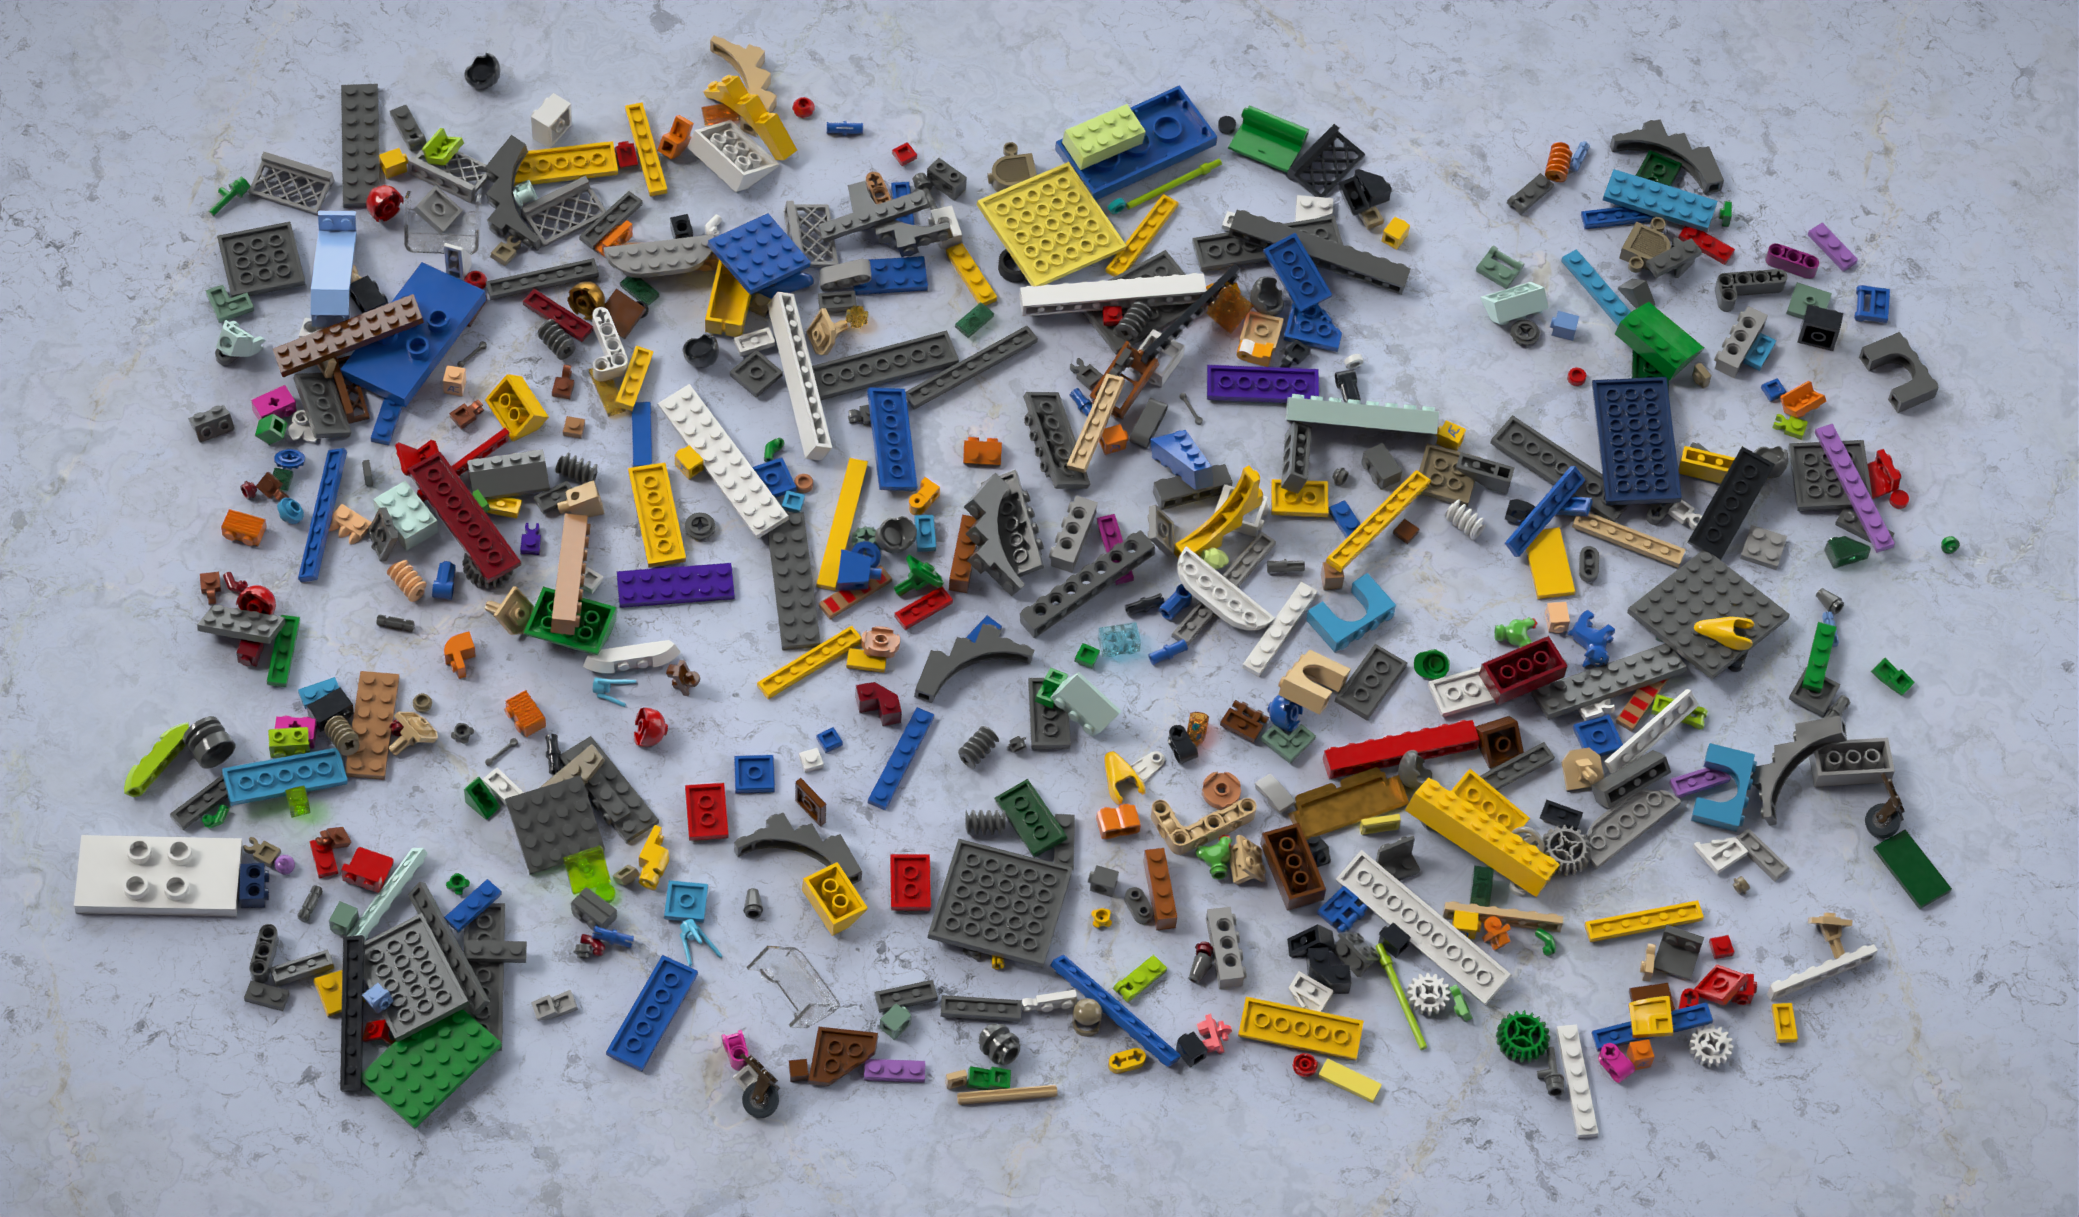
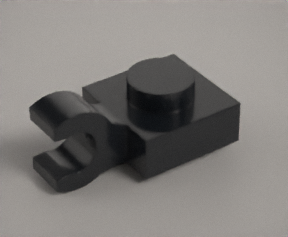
[1280,339,1311,368]

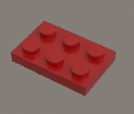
[685,783,729,841]
[890,854,931,911]

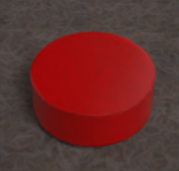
[1567,367,1587,386]
[1889,490,1909,509]

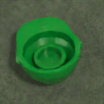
[1414,649,1450,680]

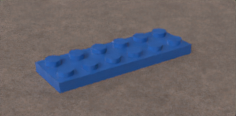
[867,387,918,491]
[606,955,698,1072]

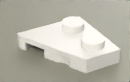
[1295,195,1333,222]
[1693,837,1748,874]
[1289,971,1333,1012]

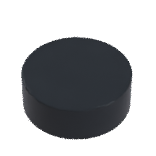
[1218,116,1236,134]

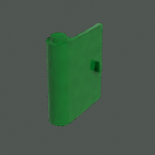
[1228,105,1309,173]

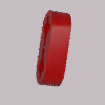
[1678,988,1699,1009]

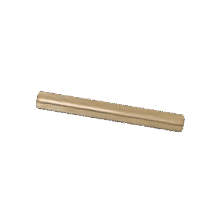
[957,1085,1057,1105]

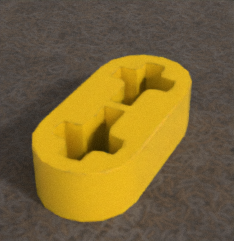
[1108,1048,1146,1074]

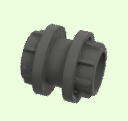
[978,1023,1020,1065]

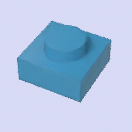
[782,491,805,513]

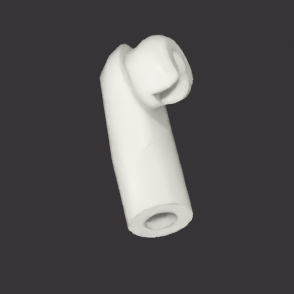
[705,214,722,237]

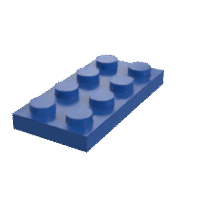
[1263,233,1332,313]
[852,256,928,295]

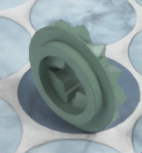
[851,525,880,553]

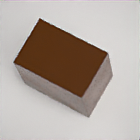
[789,1059,809,1082]

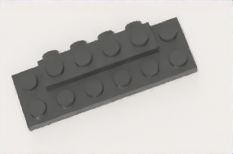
[1023,392,1091,489]
[981,470,1044,577]
[559,736,659,844]

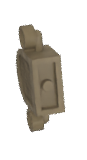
[987,142,1037,192]
[1619,217,1671,273]

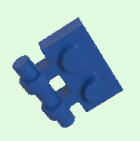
[1317,886,1368,933]

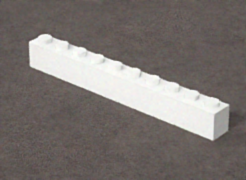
[1020,273,1207,316]
[767,292,832,460]

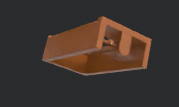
[1089,341,1160,420]

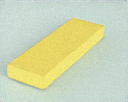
[1318,1058,1382,1103]

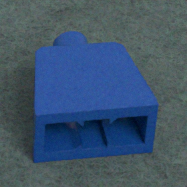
[837,549,882,591]

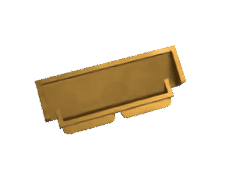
[1288,767,1409,840]

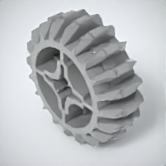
[1542,825,1592,876]

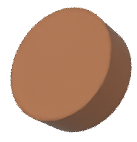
[794,474,813,493]

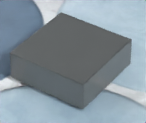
[362,460,373,486]

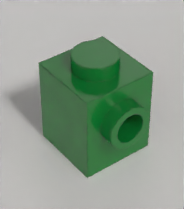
[255,414,287,445]

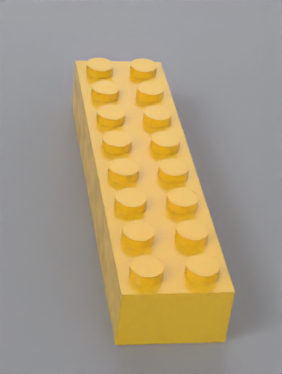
[1405,777,1560,897]

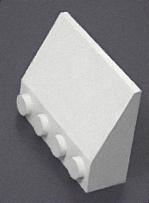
[687,120,779,192]

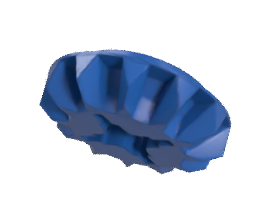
[274,449,305,470]
[851,541,881,568]

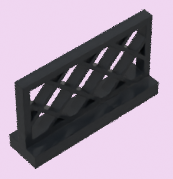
[1286,124,1365,198]

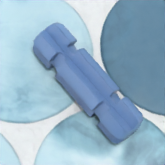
[1569,141,1590,172]
[1822,612,1839,647]

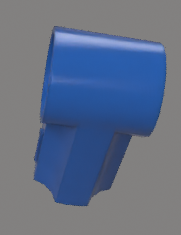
[432,561,456,600]
[1159,584,1192,620]

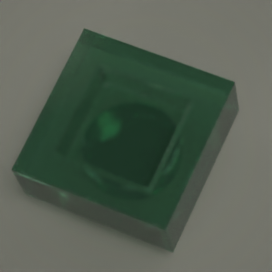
[272,468,294,491]

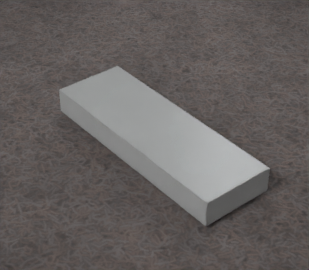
[1736,828,1789,882]

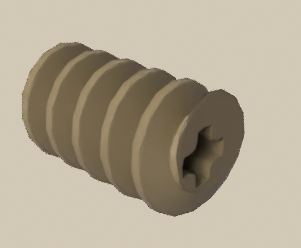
[325,716,360,756]

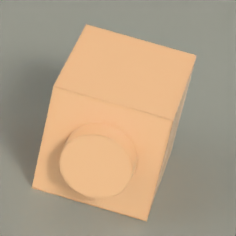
[443,365,466,396]
[1545,602,1570,633]

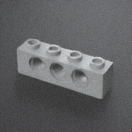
[1714,306,1768,378]
[1049,495,1098,573]
[1206,907,1247,989]

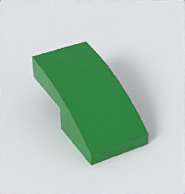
[1871,657,1915,695]
[1035,668,1068,709]
[967,1066,1011,1090]

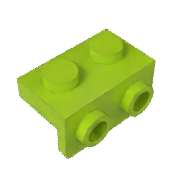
[422,128,464,165]
[268,727,310,758]

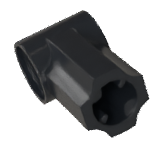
[1335,369,1361,403]

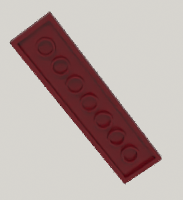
[407,452,521,583]

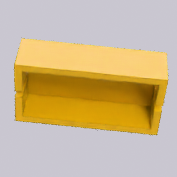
[705,259,752,337]

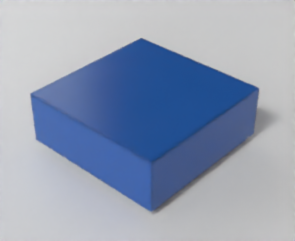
[1761,378,1787,402]
[816,727,843,753]

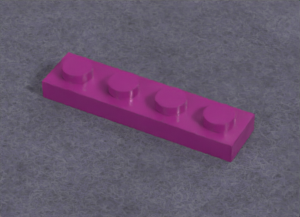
[1096,514,1134,585]

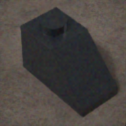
[1354,169,1392,208]
[1338,176,1370,216]
[1287,924,1335,957]

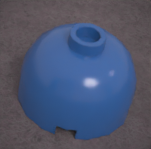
[1268,695,1303,732]

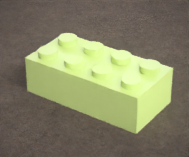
[1062,104,1146,170]

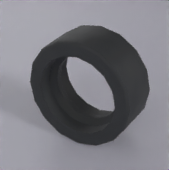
[998,249,1026,283]

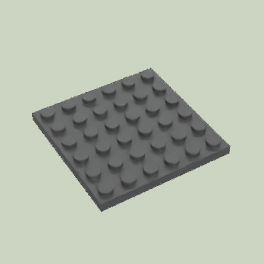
[1627,550,1790,680]
[927,838,1073,968]

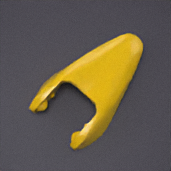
[1694,617,1754,650]
[1104,751,1146,805]

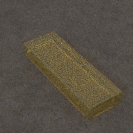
[588,368,626,417]

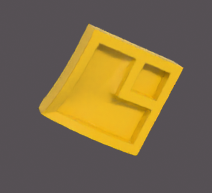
[314,970,366,1017]
[1628,996,1673,1038]

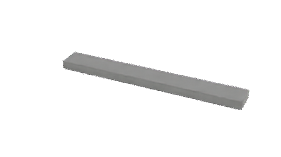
[1171,532,1276,646]

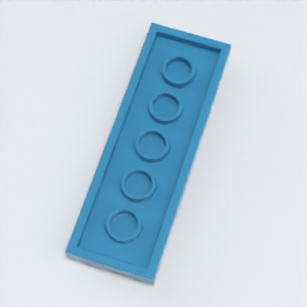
[1603,169,1718,232]
[222,748,348,806]

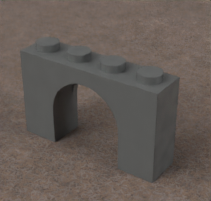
[1859,332,1939,413]

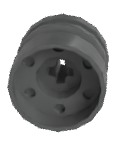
[183,716,236,769]

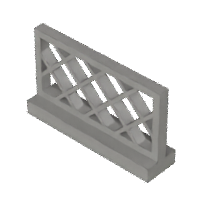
[408,150,488,203]
[248,152,335,215]
[521,176,606,247]
[783,201,838,268]

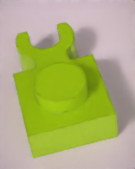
[1773,414,1808,440]

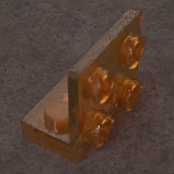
[1206,285,1254,334]

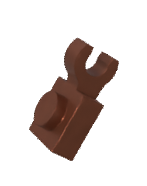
[552,364,574,400]
[449,399,484,430]
[256,472,290,502]
[200,571,221,604]
[315,827,352,849]

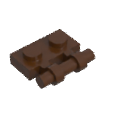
[1220,700,1269,743]

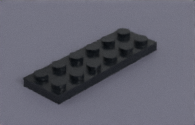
[1687,446,1775,560]

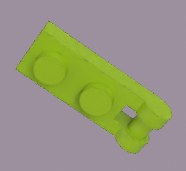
[1651,694,1708,730]
[1113,954,1167,1003]

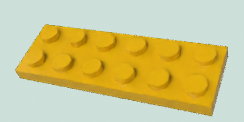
[514,141,618,187]
[628,462,686,568]
[1238,997,1364,1061]

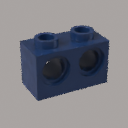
[239,863,270,908]

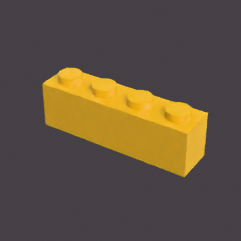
[1678,446,1735,484]

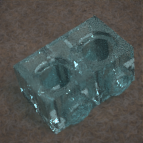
[1098,622,1141,657]

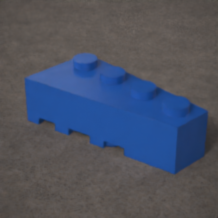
[1150,430,1213,490]

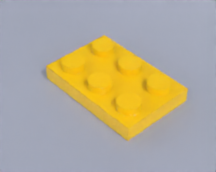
[1271,479,1328,517]

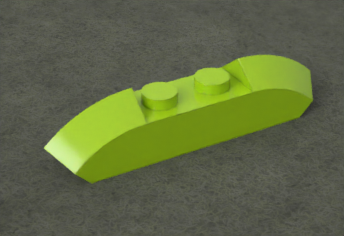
[124,722,189,797]

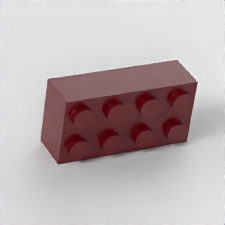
[1479,636,1568,706]

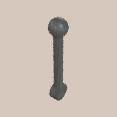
[457,341,487,368]
[1179,393,1203,425]
[485,738,518,766]

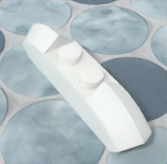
[583,640,681,673]

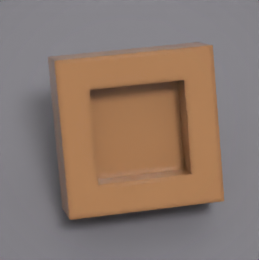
[563,416,585,439]

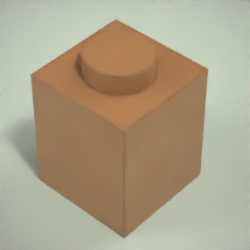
[1321,562,1344,590]

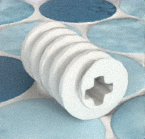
[1444,500,1486,540]

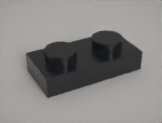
[1539,799,1583,831]

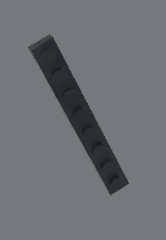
[1140,264,1240,365]
[340,935,365,1092]

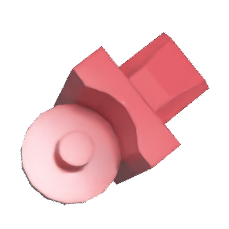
[1197,1013,1232,1054]

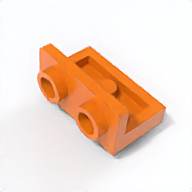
[595,220,633,258]
[1780,381,1827,418]
[963,437,1002,465]

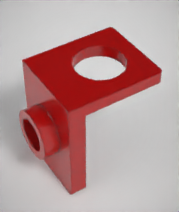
[363,1019,396,1046]

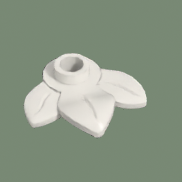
[288,410,318,442]

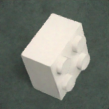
[531,93,572,148]

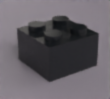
[1797,305,1844,351]

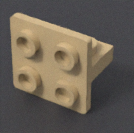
[1229,835,1266,885]

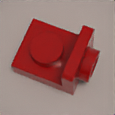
[614,141,638,168]

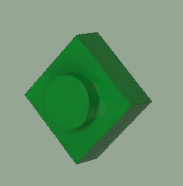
[1719,201,1732,227]
[1074,643,1100,669]

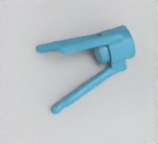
[593,677,636,707]
[679,919,722,966]

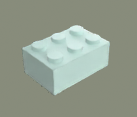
[373,481,438,551]

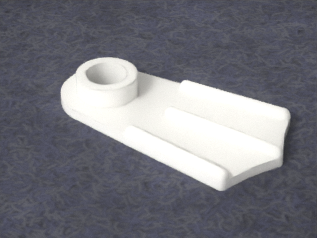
[1128,751,1165,784]

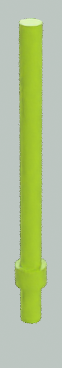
[1126,158,1222,210]
[1375,943,1427,1050]

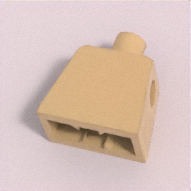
[557,481,605,517]

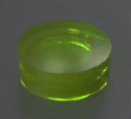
[595,883,615,903]

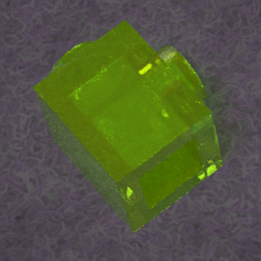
[285,785,311,818]

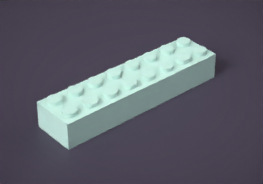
[1285,394,1439,434]

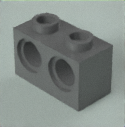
[927,158,967,201]

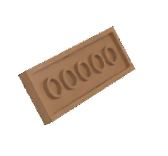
[345,671,400,780]

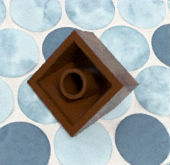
[1475,716,1524,768]

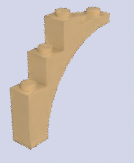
[710,35,777,137]

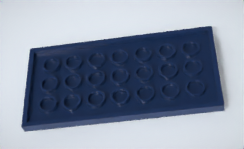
[1592,377,1682,505]

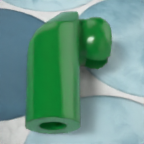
[764,437,785,462]
[202,805,229,828]
[1535,928,1556,956]

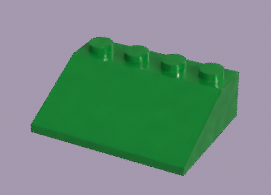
[1615,302,1705,381]
[524,586,617,655]

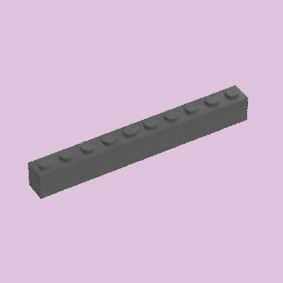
[1228,209,1411,295]

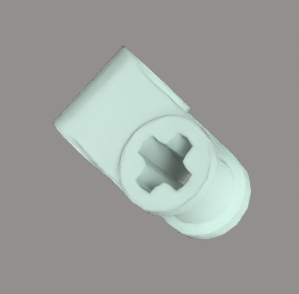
[513,180,537,207]

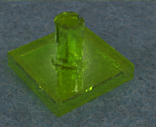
[563,845,611,895]

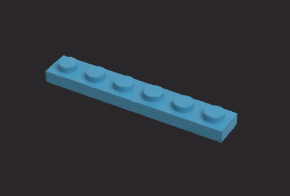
[1561,249,1631,326]

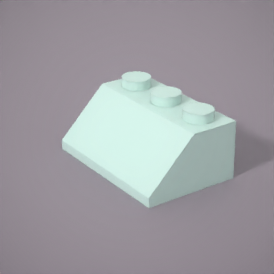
[1480,282,1549,325]
[1050,672,1121,736]

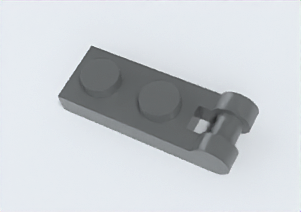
[390,105,427,150]
[1506,173,1554,215]

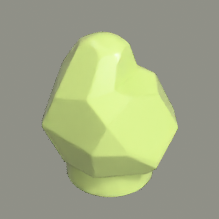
[1200,548,1229,570]

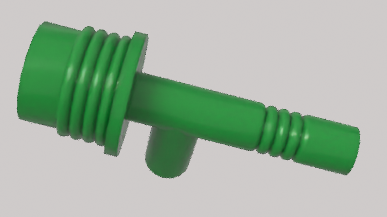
[209,176,251,216]

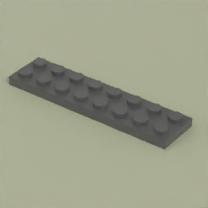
[341,84,380,208]
[1192,216,1343,272]
[812,330,959,401]
[1490,415,1629,522]
[768,512,820,650]
[1531,643,1687,720]
[463,903,505,1051]

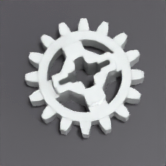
[1407,973,1451,1016]
[1689,1024,1733,1067]

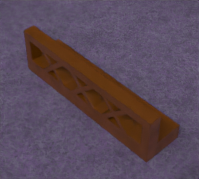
[333,356,370,424]

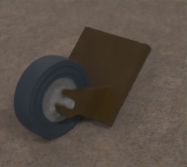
[1865,773,1905,839]
[740,1053,780,1118]

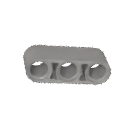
[819,259,871,292]

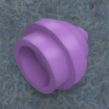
[275,855,295,875]

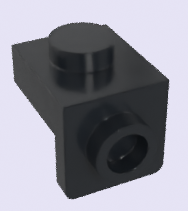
[1306,836,1331,867]

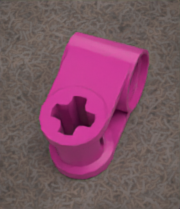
[721,1030,748,1071]
[1598,1043,1635,1083]

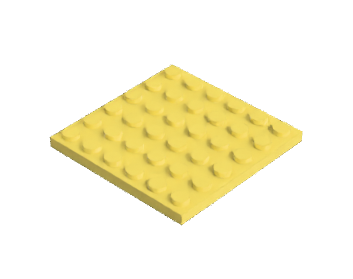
[976,162,1127,287]

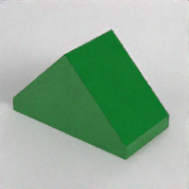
[464,777,501,820]

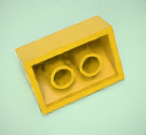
[485,374,549,441]
[802,862,868,936]

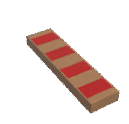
[819,565,892,619]
[1616,678,1669,732]

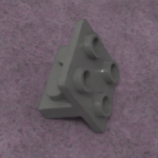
[1331,932,1380,977]

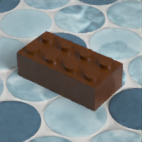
[1260,823,1326,911]

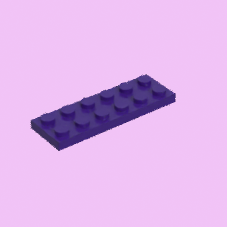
[1207,365,1319,403]
[616,563,735,608]

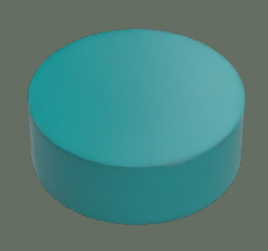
[1107,198,1126,214]

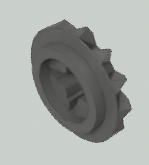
[1510,320,1540,346]
[685,512,715,541]

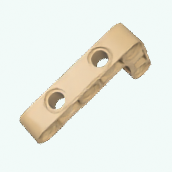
[1150,798,1257,855]

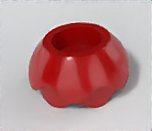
[792,97,815,118]
[464,271,487,290]
[1292,1053,1318,1077]

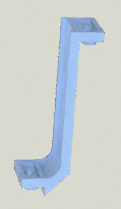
[310,211,357,327]

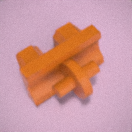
[1482,916,1511,950]

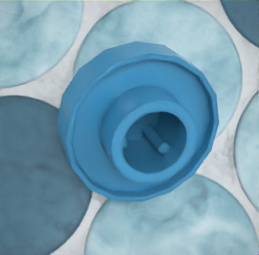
[277,498,304,524]

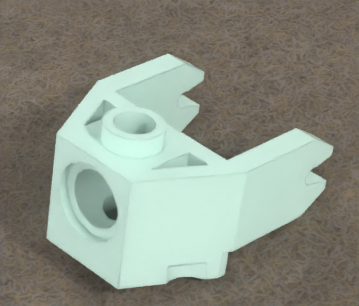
[216,320,266,357]

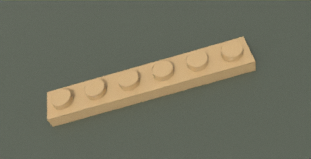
[1067,374,1125,473]
[1572,513,1686,568]
[1443,901,1563,932]

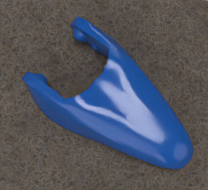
[758,272,814,299]

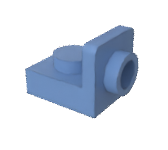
[362,983,394,1013]

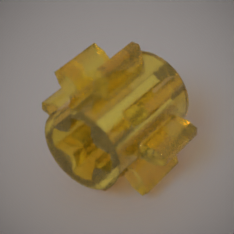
[846,305,868,328]

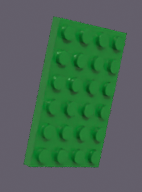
[362,1009,502,1130]

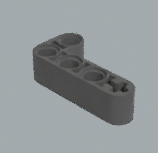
[1715,269,1787,312]

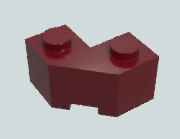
[855,682,902,726]

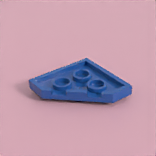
[1284,303,1342,352]

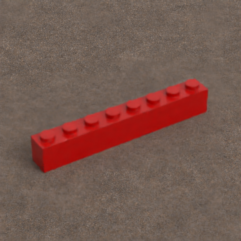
[1323,720,1480,779]

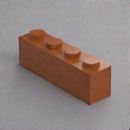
[949,514,977,593]
[1143,848,1178,931]

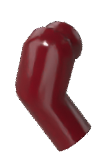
[223,572,248,593]
[580,934,605,956]

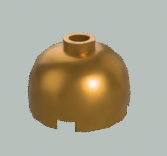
[567,282,605,320]

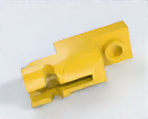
[639,825,669,890]

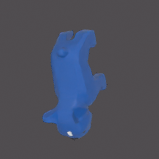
[1568,610,1615,667]

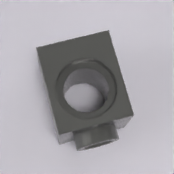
[1088,865,1119,897]

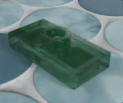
[620,276,660,306]
[955,302,994,338]

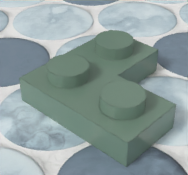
[205,285,254,323]
[1261,724,1316,763]

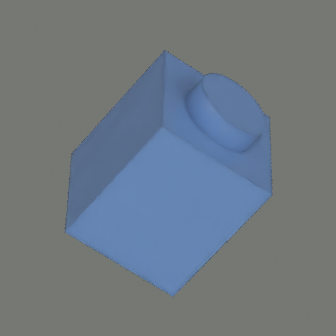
[1550,311,1579,341]

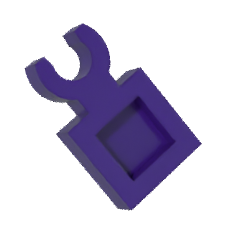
[520,523,541,555]

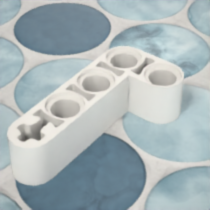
[592,307,628,382]

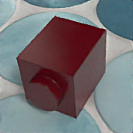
[236,639,264,667]

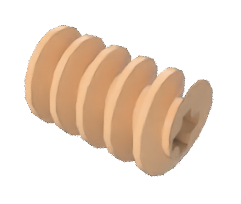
[387,560,427,602]

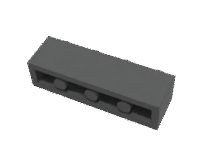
[1153,464,1233,510]
[1591,750,1671,808]

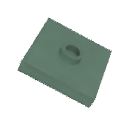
[1786,282,1832,319]

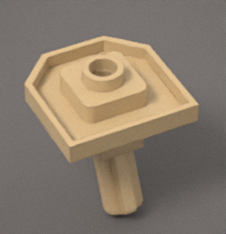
[806,308,848,355]
[485,587,534,635]
[389,712,438,756]
[1561,748,1604,791]
[1808,913,1853,959]

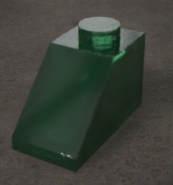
[1824,536,1871,569]
[1469,865,1494,907]

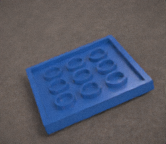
[707,213,811,295]

